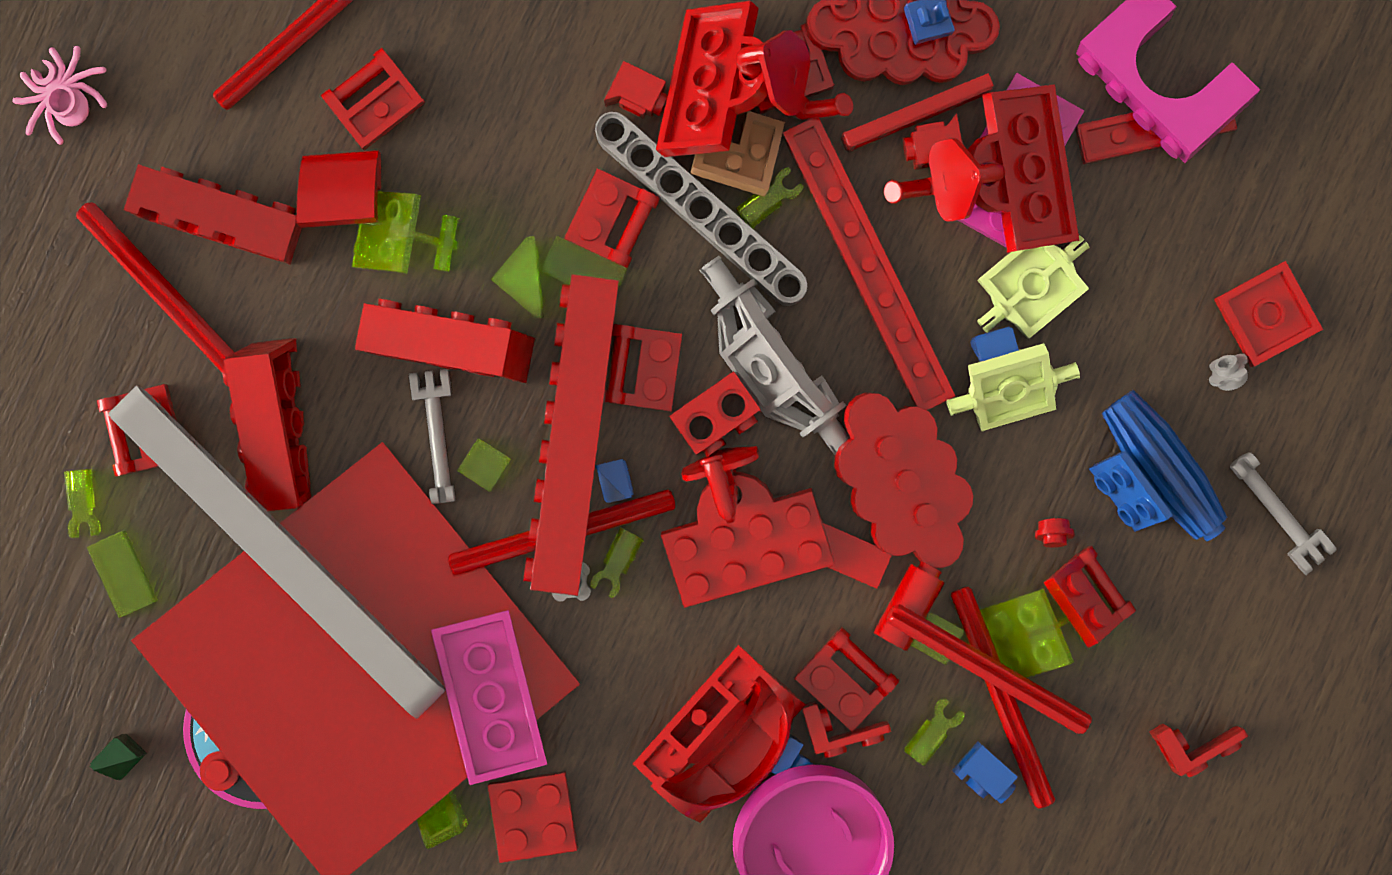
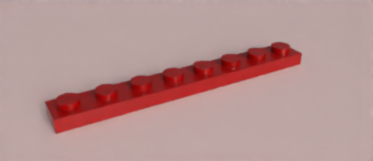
[782,118,955,410]

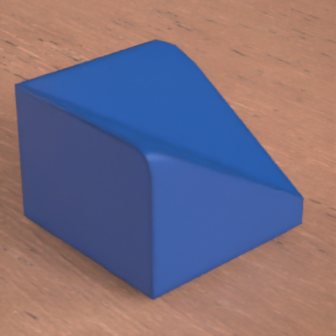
[970,327,1019,362]
[595,459,634,503]

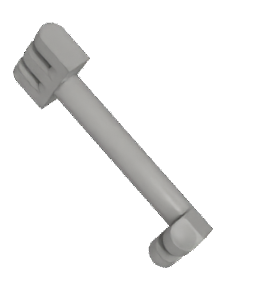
[409,369,456,504]
[1230,452,1337,575]

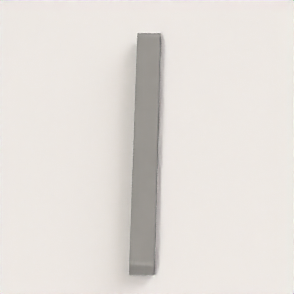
[108,385,446,719]

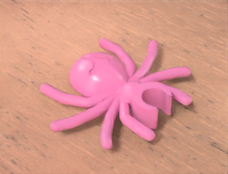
[13,46,107,145]

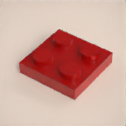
[1214,261,1323,367]
[488,771,578,863]

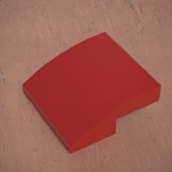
[297,150,381,228]

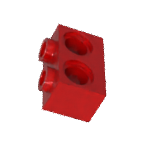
[669,371,761,457]

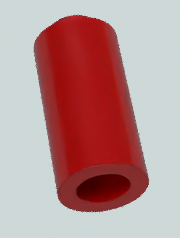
[873,561,945,652]

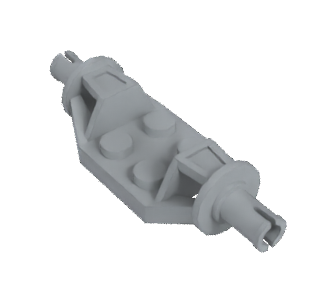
[699,256,850,455]

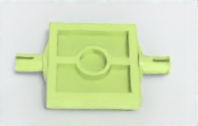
[977,235,1090,340]
[946,343,1080,431]

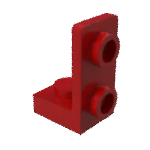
[802,701,891,758]
[1149,724,1248,777]

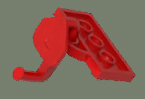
[656,1,853,157]
[884,84,1080,253]
[661,446,834,608]

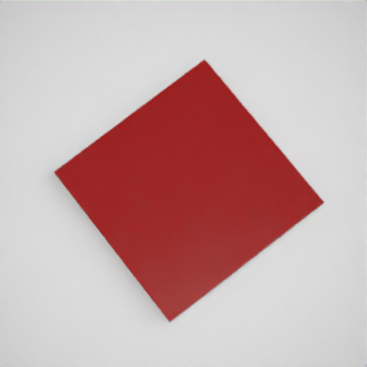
[131,442,580,875]

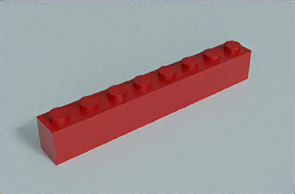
[523,274,619,596]

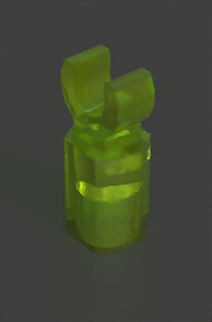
[736,167,804,229]
[64,469,101,538]
[590,527,644,599]
[904,698,965,767]

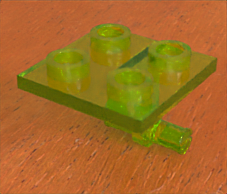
[352,191,459,273]
[980,588,1083,677]

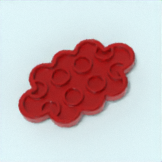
[805,0,1000,85]
[834,392,973,568]

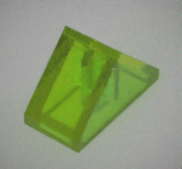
[491,236,544,318]
[417,790,469,849]

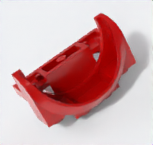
[633,645,806,823]

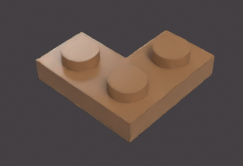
[690,111,785,197]

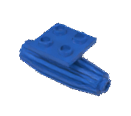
[1089,390,1227,542]

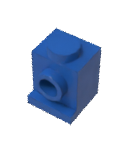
[952,741,1018,804]

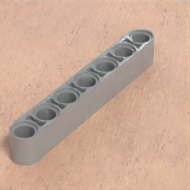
[595,112,807,306]

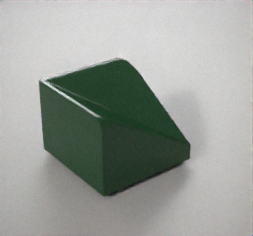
[89,734,147,780]

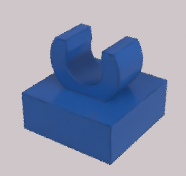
[904,0,955,45]
[771,734,813,774]

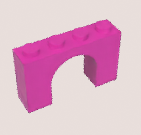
[1076,0,1260,163]

